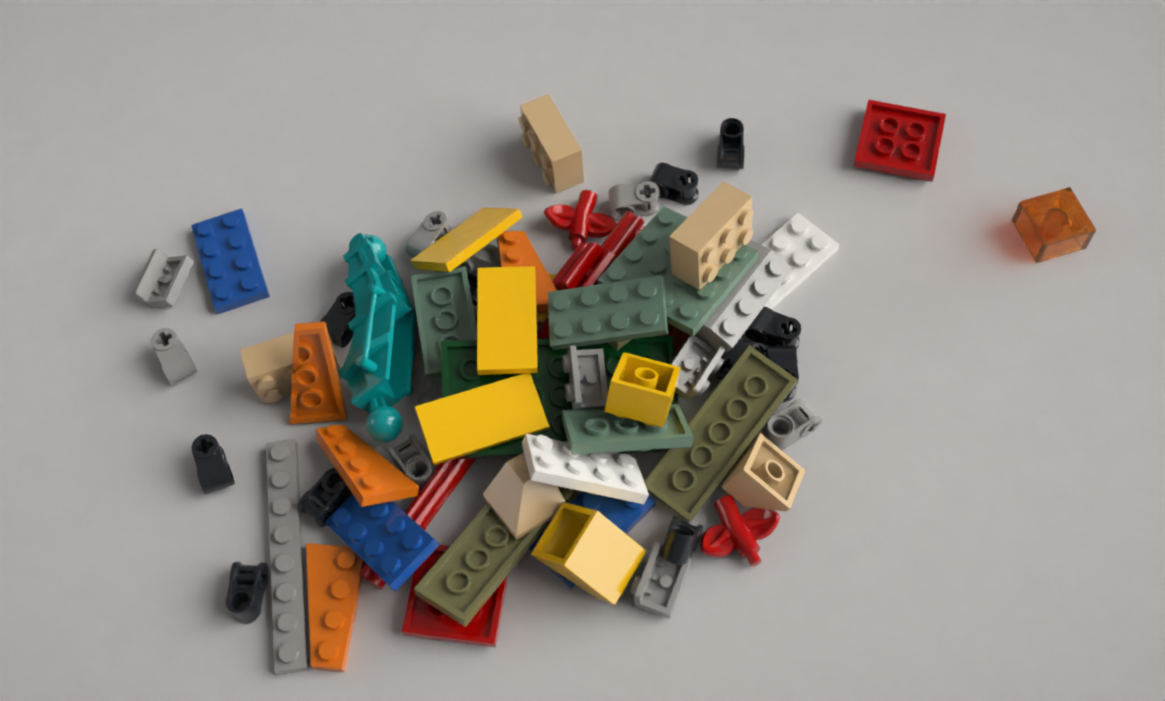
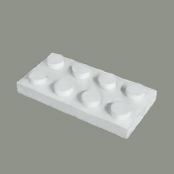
[761,213,839,309]
[522,433,649,504]

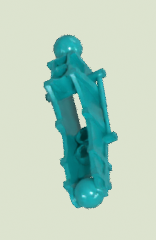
[338,233,417,443]

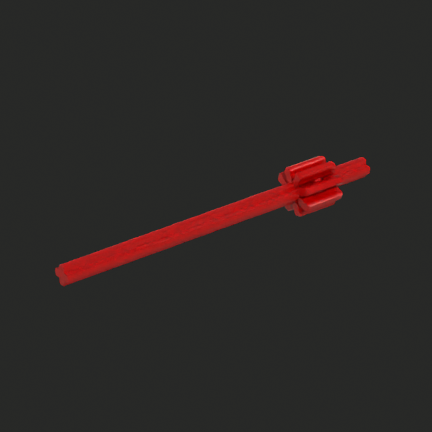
[359,211,645,590]

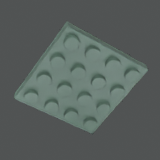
[597,206,758,337]

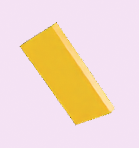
[410,207,522,272]
[477,266,538,375]
[415,373,549,465]

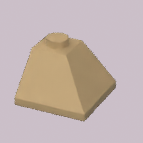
[722,433,805,511]
[482,452,565,540]

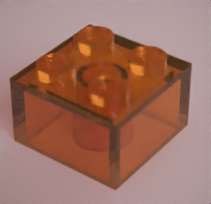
[1012,187,1096,263]

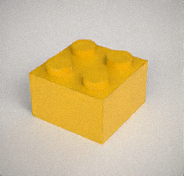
[604,352,681,428]

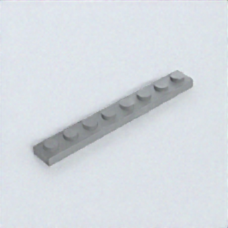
[266,439,309,675]

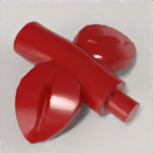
[543,190,617,251]
[700,495,781,567]

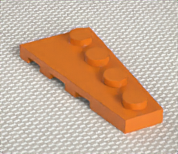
[497,230,557,313]
[289,321,347,425]
[315,425,419,507]
[306,543,365,672]

